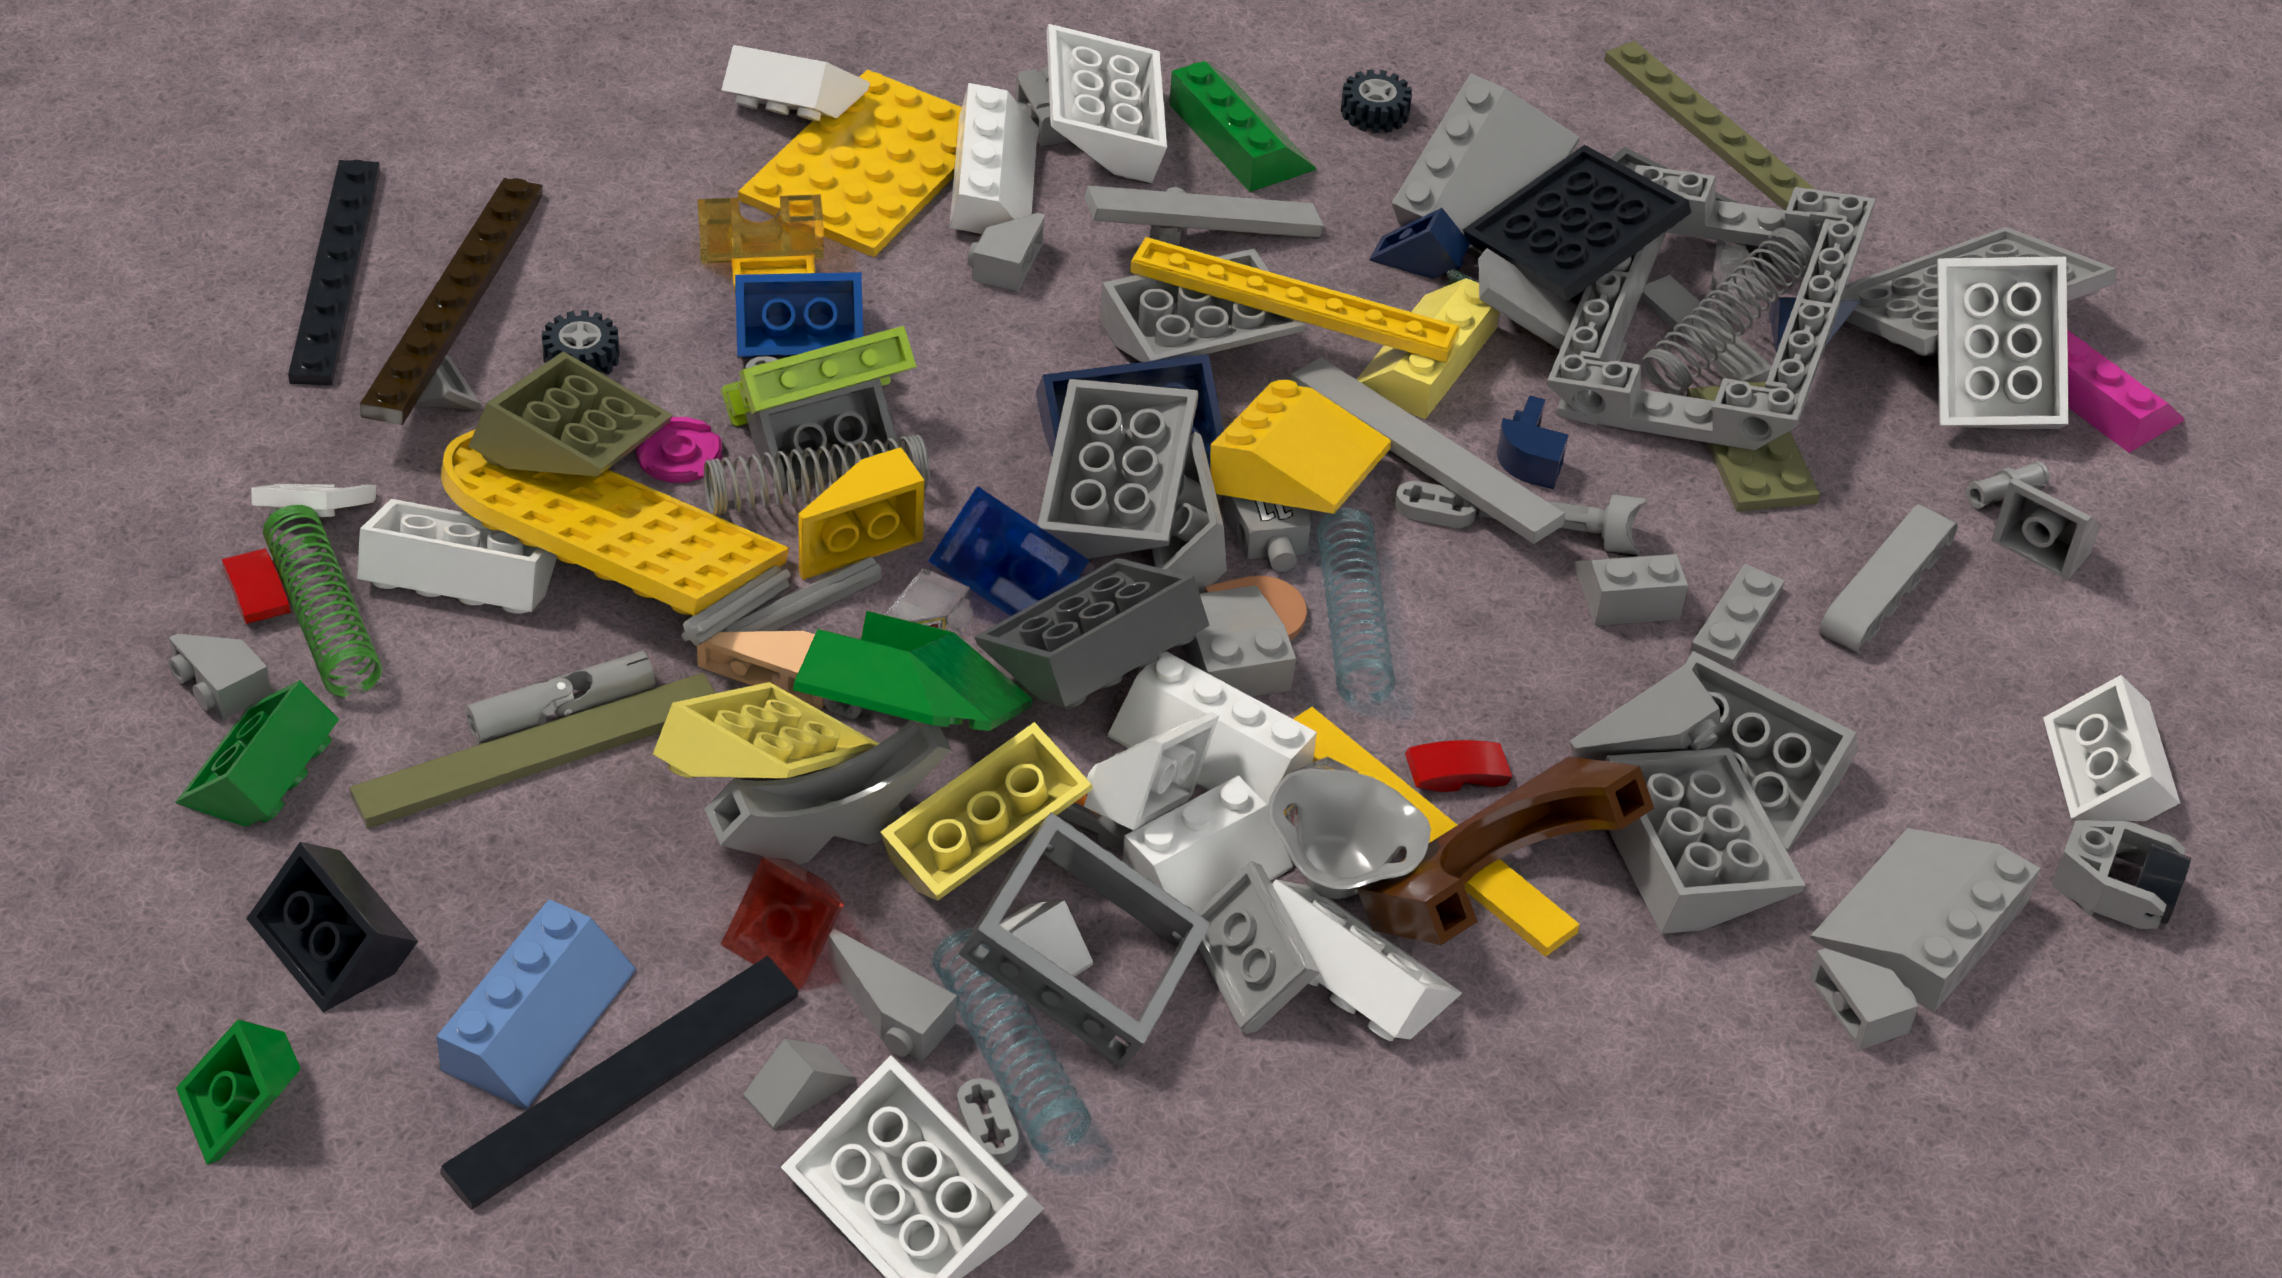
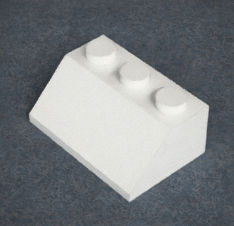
[721,45,870,121]
[2043,675,2180,821]
[1084,712,1219,830]
[1122,776,1293,912]

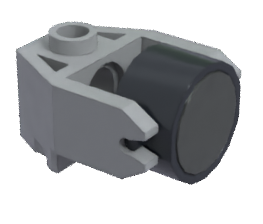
[2052,820,2192,929]

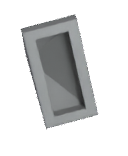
[416,355,481,410]

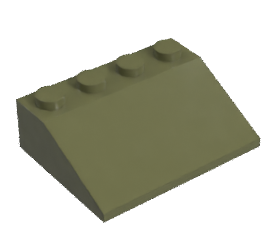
[469,352,673,477]

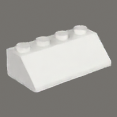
[949,83,1038,234]
[357,499,557,614]
[1108,651,1317,805]
[1272,879,1462,1041]

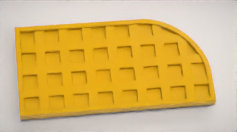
[441,429,789,616]

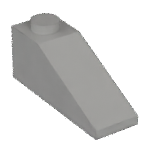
[829,929,957,1062]

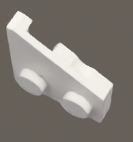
[251,484,376,517]

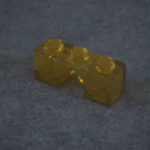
[697,194,824,263]

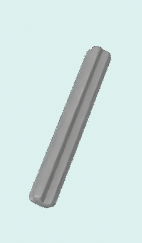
[724,557,882,632]
[682,565,791,646]

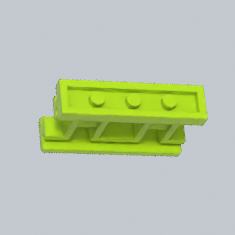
[721,326,917,426]

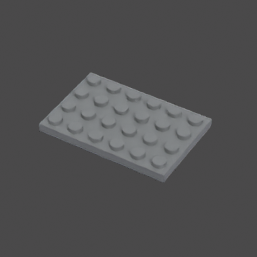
[1842,227,2116,356]

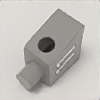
[1222,495,1310,572]

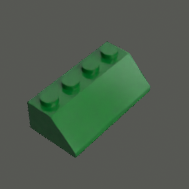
[1169,61,1316,192]

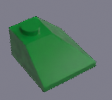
[176,1019,301,1164]

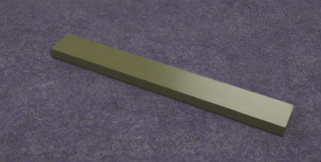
[350,672,715,828]

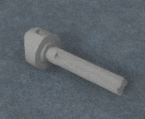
[1479,494,1648,556]

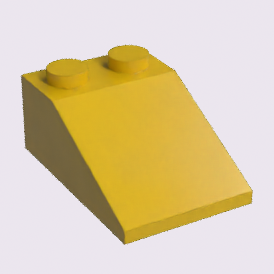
[798,447,924,580]

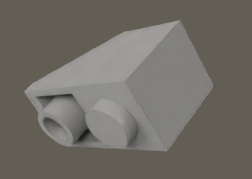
[168,634,272,720]

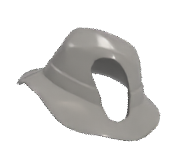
[1268,769,1431,899]

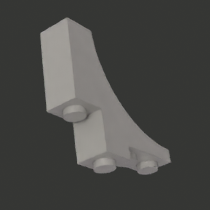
[704,720,951,865]

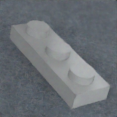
[1690,564,1785,669]

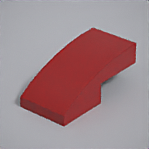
[221,548,291,624]
[1405,740,1512,792]

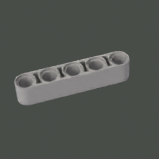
[1819,504,1958,654]

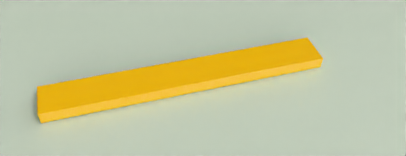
[1130,237,1460,363]
[1293,707,1580,957]

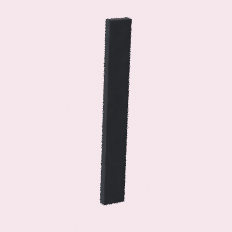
[440,955,799,1210]

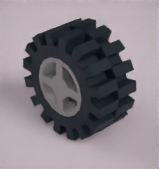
[1341,69,1412,133]
[542,310,620,375]

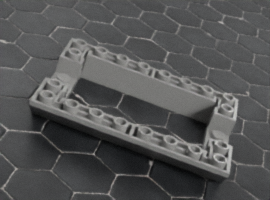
[1547,165,1875,450]

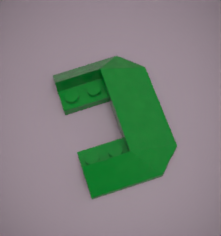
[793,611,1032,731]

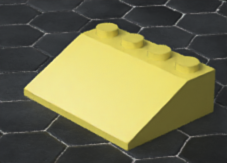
[653,682,879,778]

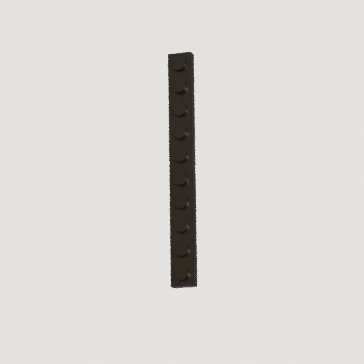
[360,178,543,425]

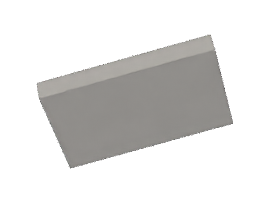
[1478,248,1578,350]
[1196,861,1320,1034]

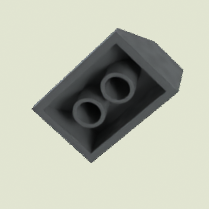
[745,379,897,492]

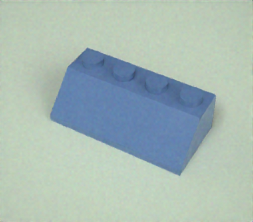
[436,899,636,1110]

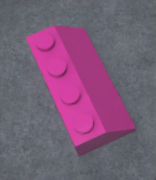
[2067,330,2184,453]

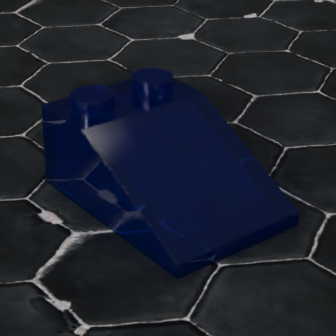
[928,486,1090,616]

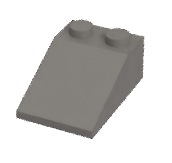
[1183,585,1296,696]
[1570,663,1721,761]

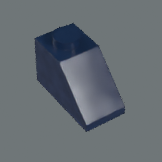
[1369,208,1470,279]

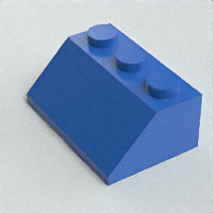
[735,272,864,358]

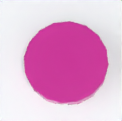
[636,417,722,483]

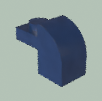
[1497,395,1569,489]

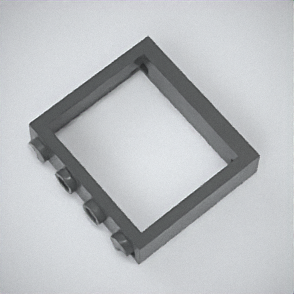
[958,812,1211,1068]

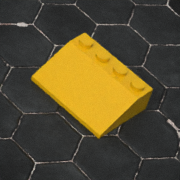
[1210,380,1391,514]

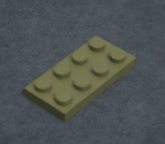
[1686,381,1820,512]

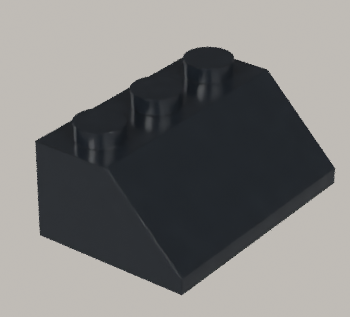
[246,842,418,1012]

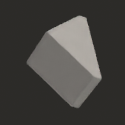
[743,1039,855,1129]

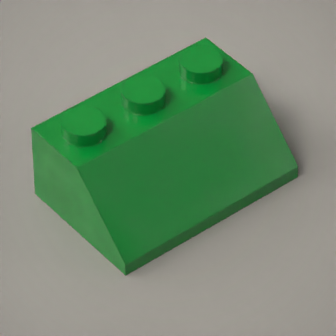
[175,680,340,827]

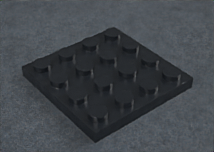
[1463,145,1692,301]

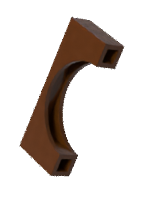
[1357,756,1655,945]

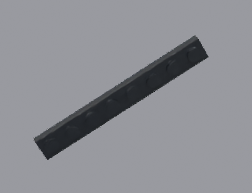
[288,160,381,386]

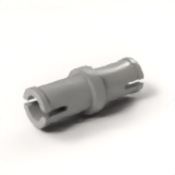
[1966,461,2049,509]

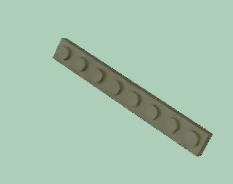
[1604,40,1815,210]

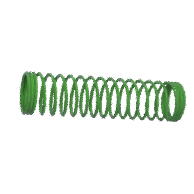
[262,505,382,697]

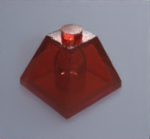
[721,857,845,990]

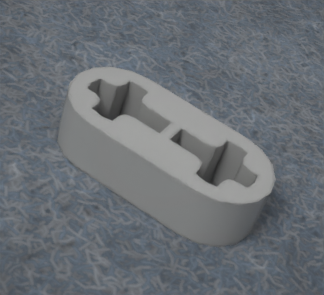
[1395,481,1477,528]
[957,1078,1019,1166]

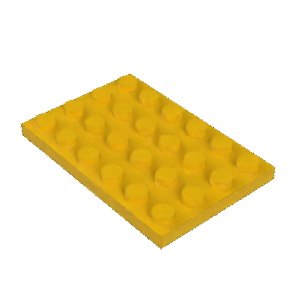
[738,69,962,257]

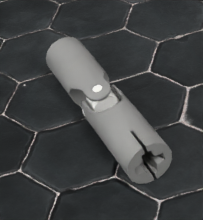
[465,651,656,745]

